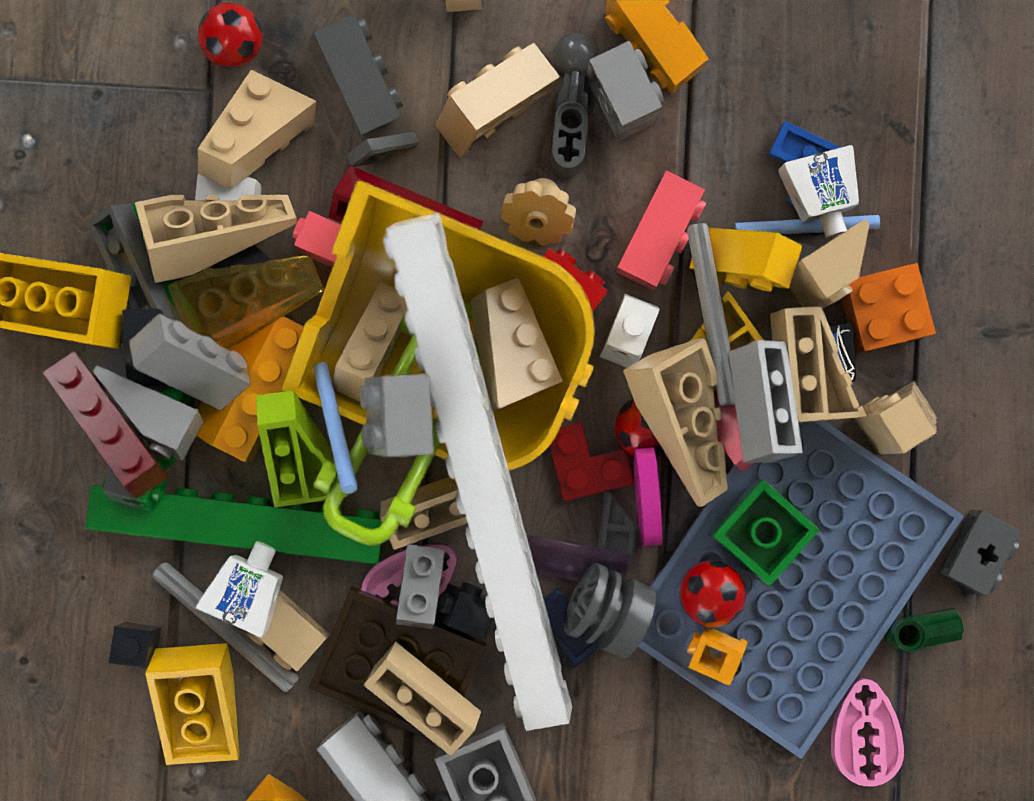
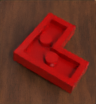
[549,422,634,501]

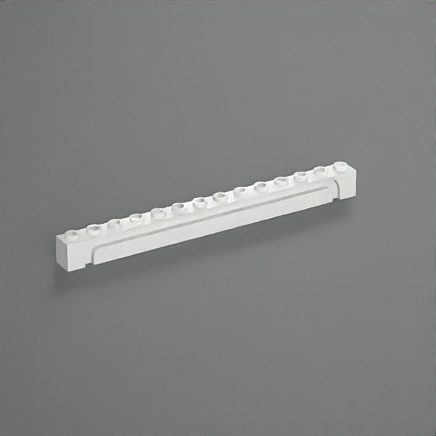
[384,213,572,731]

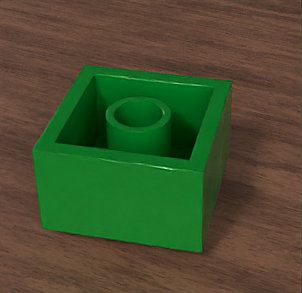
[708,479,820,586]

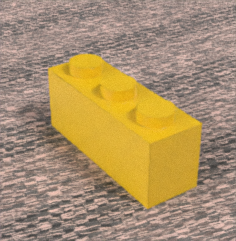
[689,228,802,292]

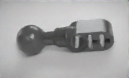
[549,32,599,179]

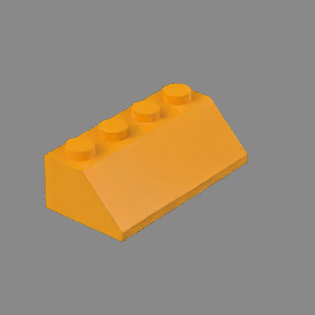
[196,302,304,463]

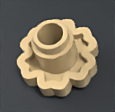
[501,178,576,246]

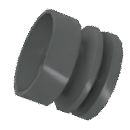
[564,562,656,659]

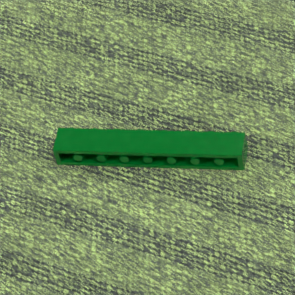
[85,479,384,564]

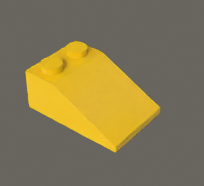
[145,643,240,765]

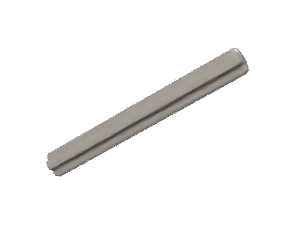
[687,223,735,406]
[152,562,299,692]

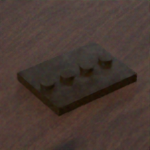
[309,586,487,740]

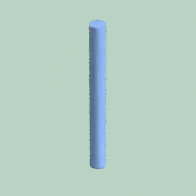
[734,215,880,235]
[313,362,357,494]

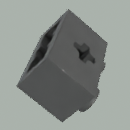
[938,509,1021,596]

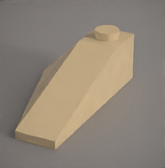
[135,195,297,283]
[623,338,728,507]

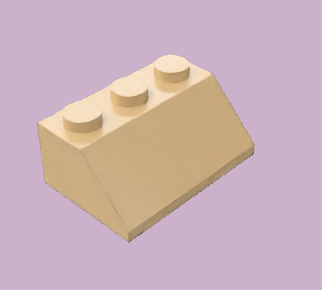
[789,219,869,309]

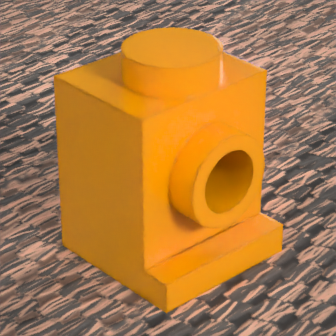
[687,627,748,686]

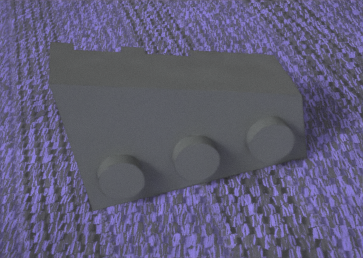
[313,14,403,135]

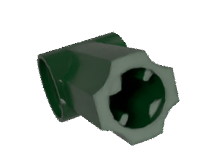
[884,608,964,653]

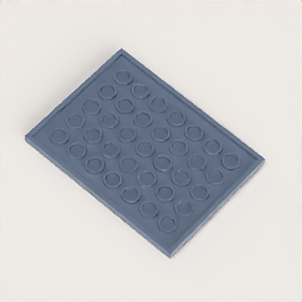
[638,421,964,759]

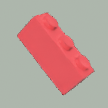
[615,170,707,291]

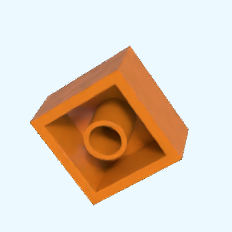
[840,263,936,355]

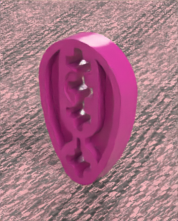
[634,448,662,547]

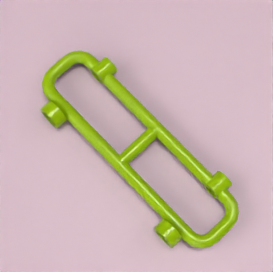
[314,299,480,545]

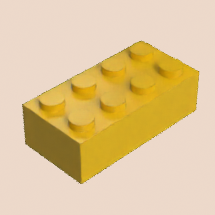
[0,253,132,349]

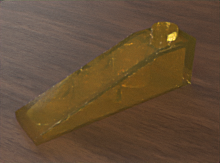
[168,256,325,349]

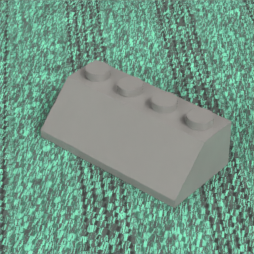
[317,710,429,801]

